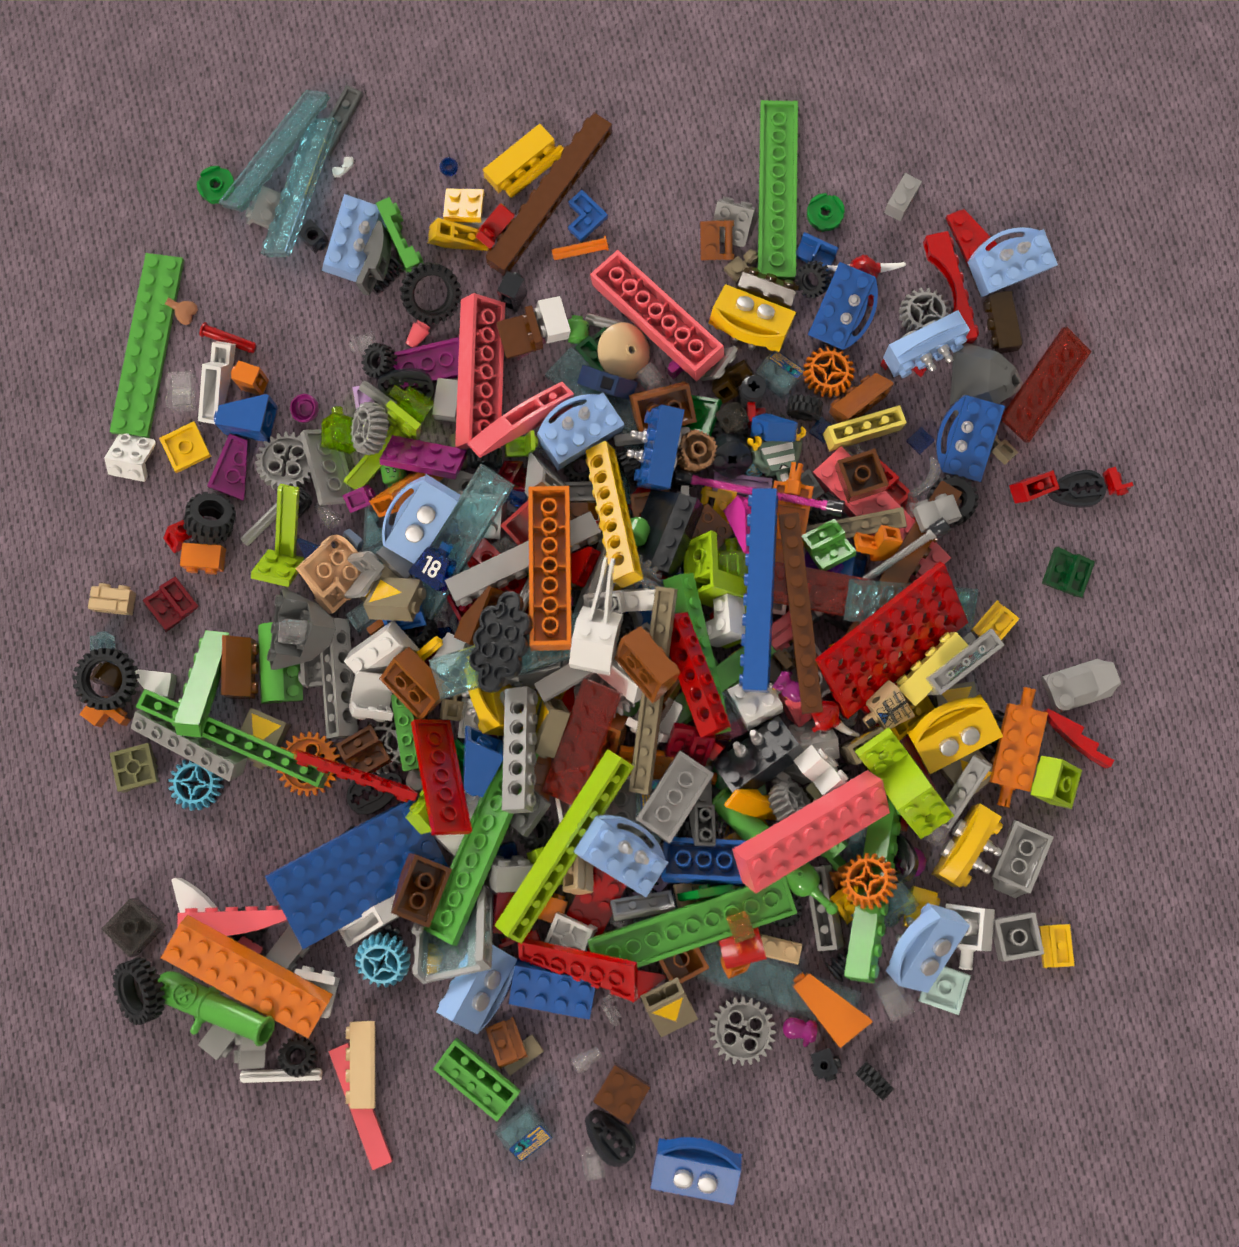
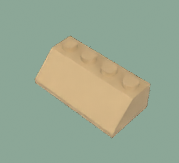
[346,1021,376,1109]

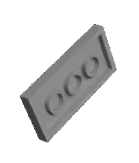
[300,429,353,505]
[635,751,714,843]

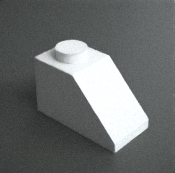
[135,669,177,699]

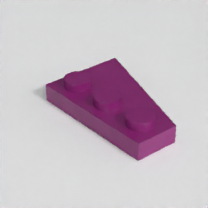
[207,434,248,501]

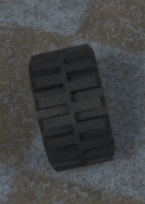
[926,474,979,528]
[183,492,236,545]

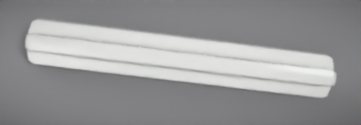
[240,1068,322,1083]

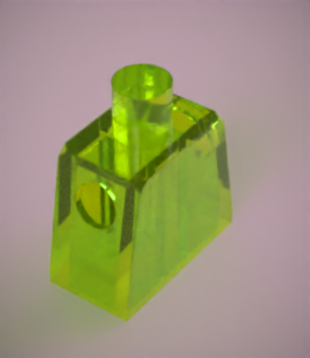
[389,385,434,424]
[321,406,356,454]
[718,538,748,578]

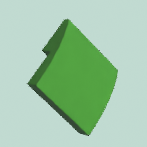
[802,519,856,573]

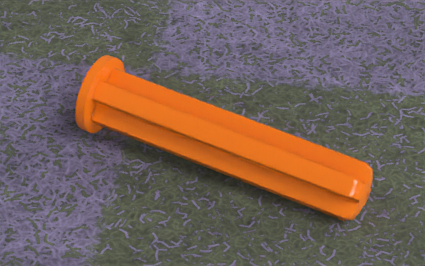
[552,236,609,260]

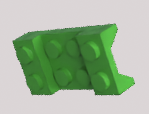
[376,197,424,272]

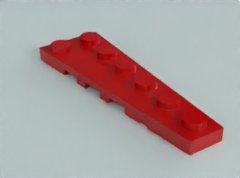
[293,749,417,802]
[518,938,638,1002]

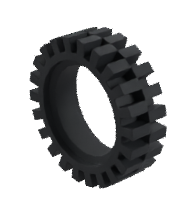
[400,262,462,324]
[72,648,140,710]
[113,957,165,1025]

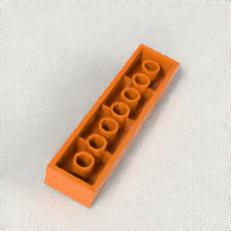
[528,486,572,651]
[161,915,333,1038]

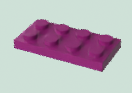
[394,337,459,390]
[380,435,467,480]

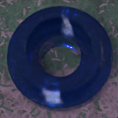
[439,157,458,176]

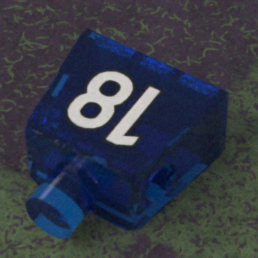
[408,541,457,592]

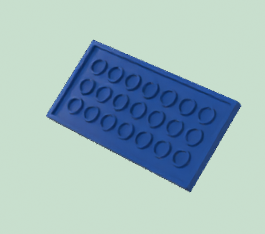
[265,800,449,949]

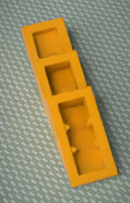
[724,789,777,820]

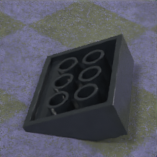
[637,490,704,577]

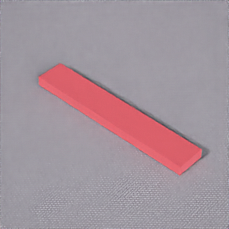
[329,1043,393,1170]

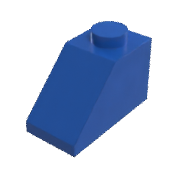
[750,413,798,442]

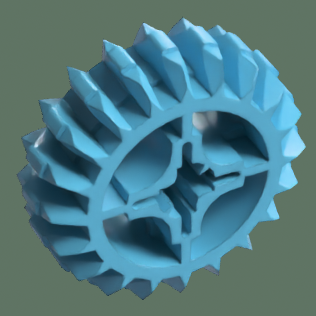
[168,759,224,811]
[355,932,411,988]

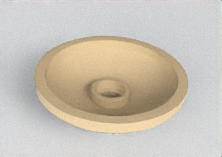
[598,323,650,380]

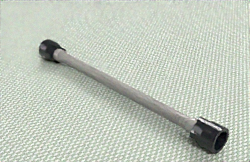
[811,517,952,625]

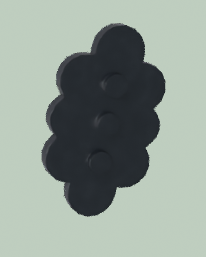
[469,591,533,693]

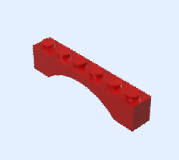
[923,231,979,344]

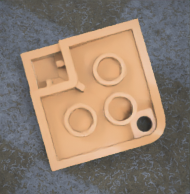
[295,535,361,614]

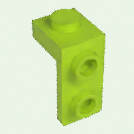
[504,431,538,457]

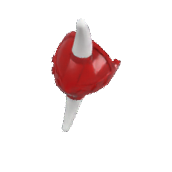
[827,255,906,279]
[811,701,860,737]

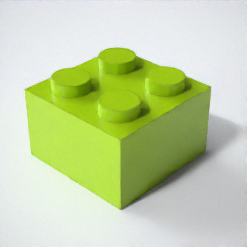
[1031,756,1082,809]

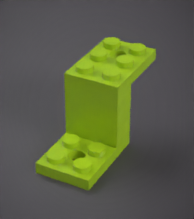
[684,531,747,649]
[855,727,954,839]

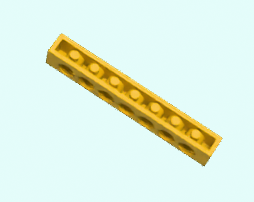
[585,440,644,588]

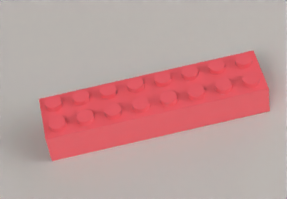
[590,250,724,382]
[455,293,505,450]
[812,446,951,582]
[732,770,890,893]

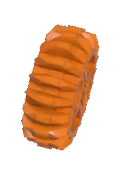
[802,346,855,398]
[841,853,898,910]

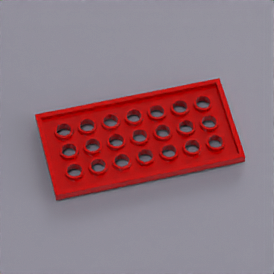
[815,562,968,719]

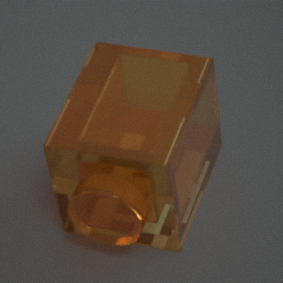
[726,911,755,943]

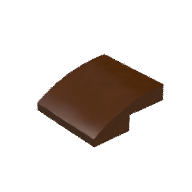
[336,724,392,774]

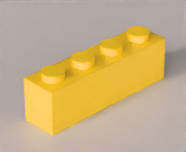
[483,124,555,193]

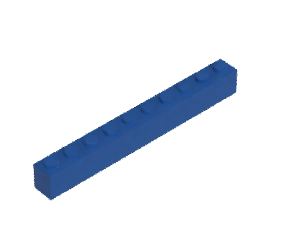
[739,488,778,693]

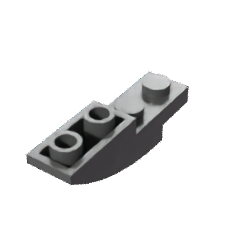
[355,221,391,296]
[689,766,716,846]

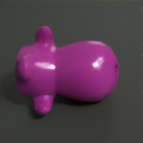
[772,671,800,703]
[783,1017,817,1047]

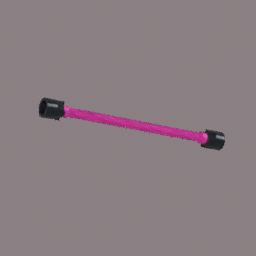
[675,469,845,517]

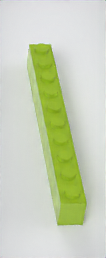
[495,749,634,944]

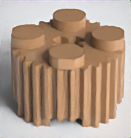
[676,429,718,473]

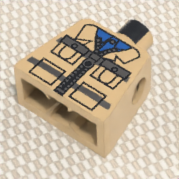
[862,680,915,729]

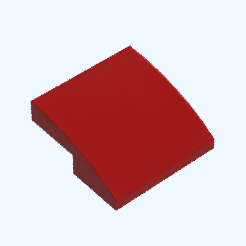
[719,927,767,969]

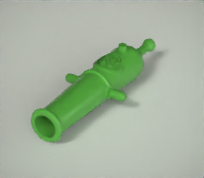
[712,786,838,915]
[158,971,275,1046]

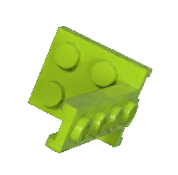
[343,400,421,490]
[251,483,305,587]

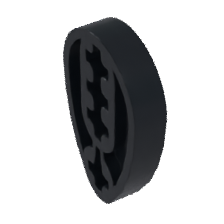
[378,368,434,406]
[1048,470,1106,508]
[346,772,403,815]
[893,833,919,883]
[585,1109,636,1167]

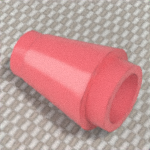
[406,320,430,348]

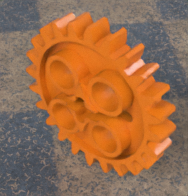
[276,731,342,797]

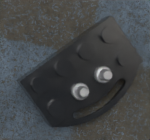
[712,716,804,793]

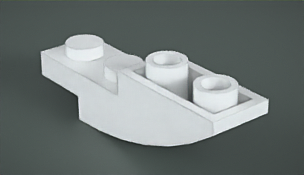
[583,588,655,613]

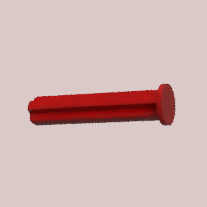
[199,322,257,353]

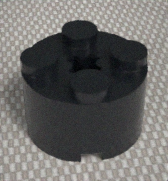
[713,433,753,479]

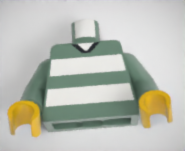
[747,427,806,482]

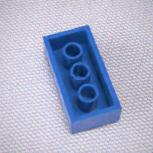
[661,837,746,886]
[509,956,596,1020]

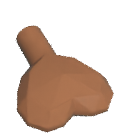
[165,297,198,325]

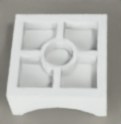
[545,912,598,951]

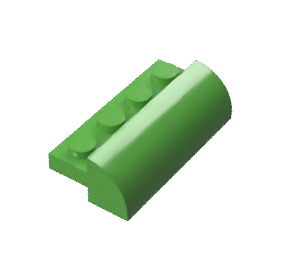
[258,622,303,704]
[433,1038,521,1121]

